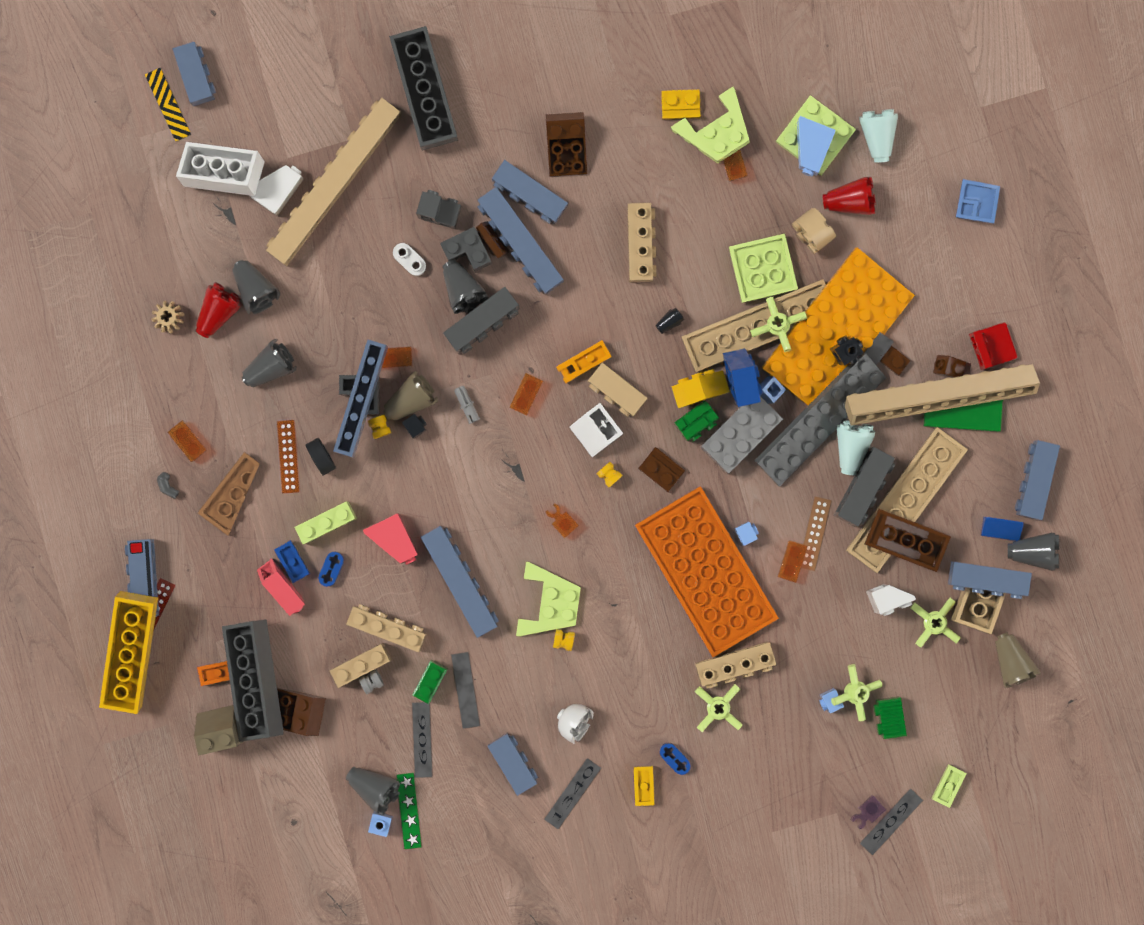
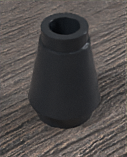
[655,307,685,334]

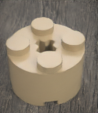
[792,208,836,254]

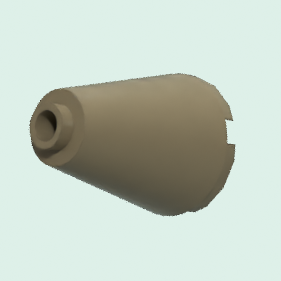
[384,371,438,421]
[995,632,1041,689]

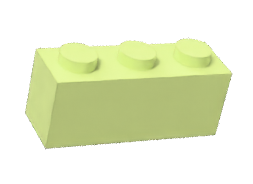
[295,501,357,544]

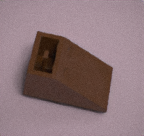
[546,112,587,176]
[277,688,326,736]

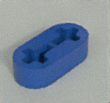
[318,551,344,587]
[660,743,691,775]

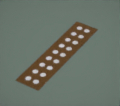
[277,420,299,494]

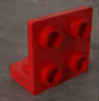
[969,322,1017,370]

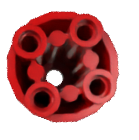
[823,177,876,215]
[195,282,242,338]

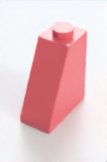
[363,513,419,565]
[257,559,305,616]

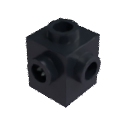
[830,335,863,366]

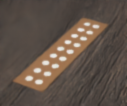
[798,497,832,571]

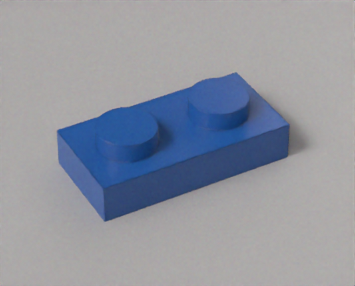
[274,540,310,583]

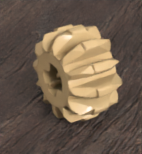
[151,301,184,333]

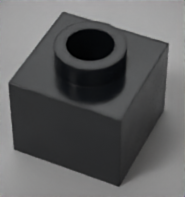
[402,414,427,439]

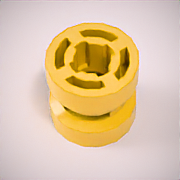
[367,415,391,439]
[596,462,623,488]
[553,629,575,651]

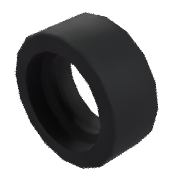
[305,438,336,476]

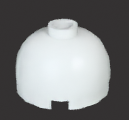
[557,704,594,744]

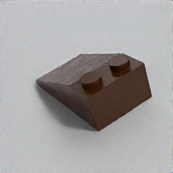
[864,508,951,572]

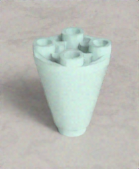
[859,109,898,162]
[837,420,875,475]

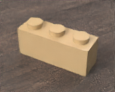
[588,363,647,417]
[330,643,392,688]

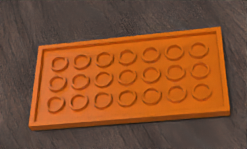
[635,486,779,657]

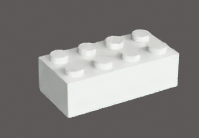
[176,142,265,196]

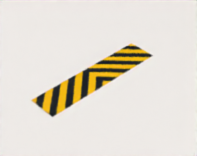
[145,68,191,141]

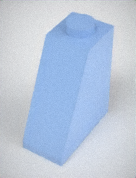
[797,116,836,177]

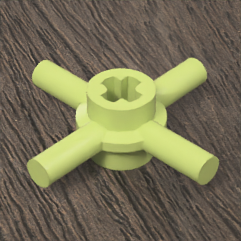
[750,297,807,352]
[910,598,961,648]
[831,664,882,721]
[695,684,743,732]

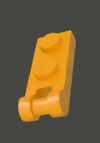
[556,340,612,384]

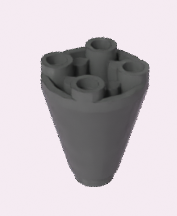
[442,260,489,314]
[1008,533,1059,571]
[346,767,400,816]

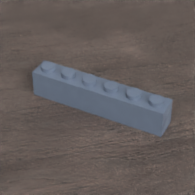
[477,187,564,295]
[333,339,388,458]
[421,526,499,638]

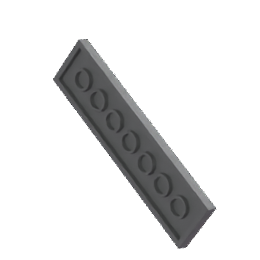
[754,352,886,487]

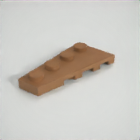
[198,452,260,536]

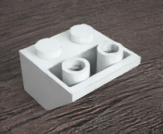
[570,403,623,457]
[866,584,916,616]

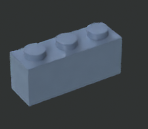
[172,42,216,107]
[487,732,539,796]

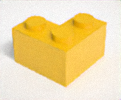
[671,369,730,408]

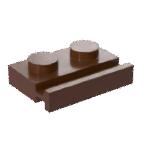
[638,447,685,492]

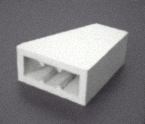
[248,165,304,216]

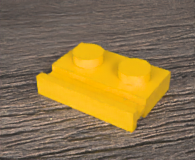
[661,89,701,120]

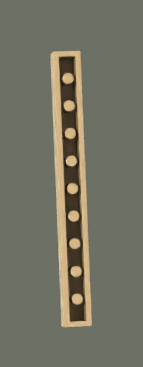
[266,98,401,266]
[845,364,1040,426]

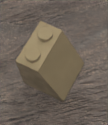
[194,705,244,756]

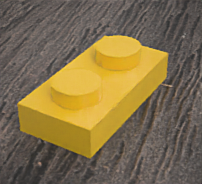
[633,766,654,806]

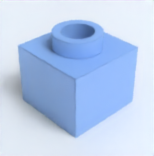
[760,376,786,404]
[734,522,759,546]
[819,688,844,714]
[368,812,393,837]

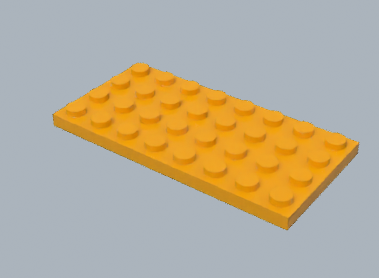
[761,247,915,406]

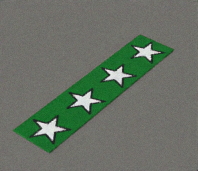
[397,773,422,849]

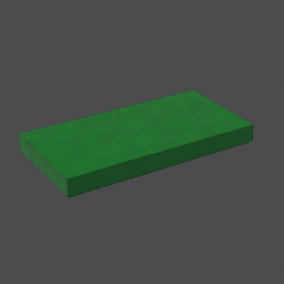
[923,400,1003,432]

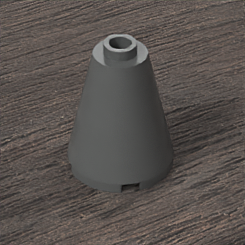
[232,260,281,314]
[242,339,297,388]

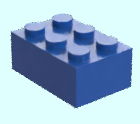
[723,348,763,407]

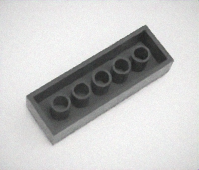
[389,26,458,151]
[222,619,284,742]

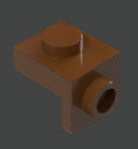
[933,355,966,378]

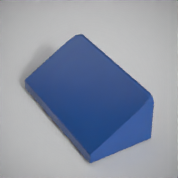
[981,517,1024,541]

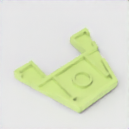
[671,87,750,163]
[516,562,581,636]

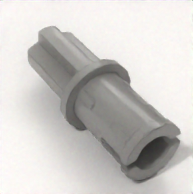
[454,386,480,424]

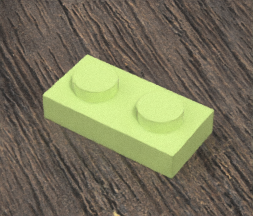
[931,764,967,808]

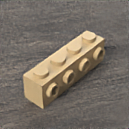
[628,203,656,282]
[346,604,427,652]
[695,642,776,688]

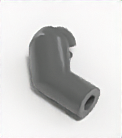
[157,472,180,499]

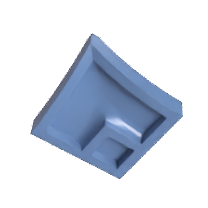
[956,179,1000,224]

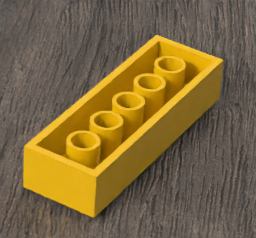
[99,591,158,714]

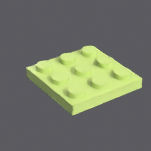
[776,95,856,176]
[729,234,798,303]

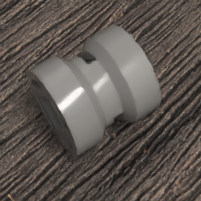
[358,669,384,694]

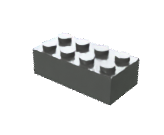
[443,287,520,354]
[833,447,895,527]

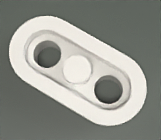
[393,243,426,276]

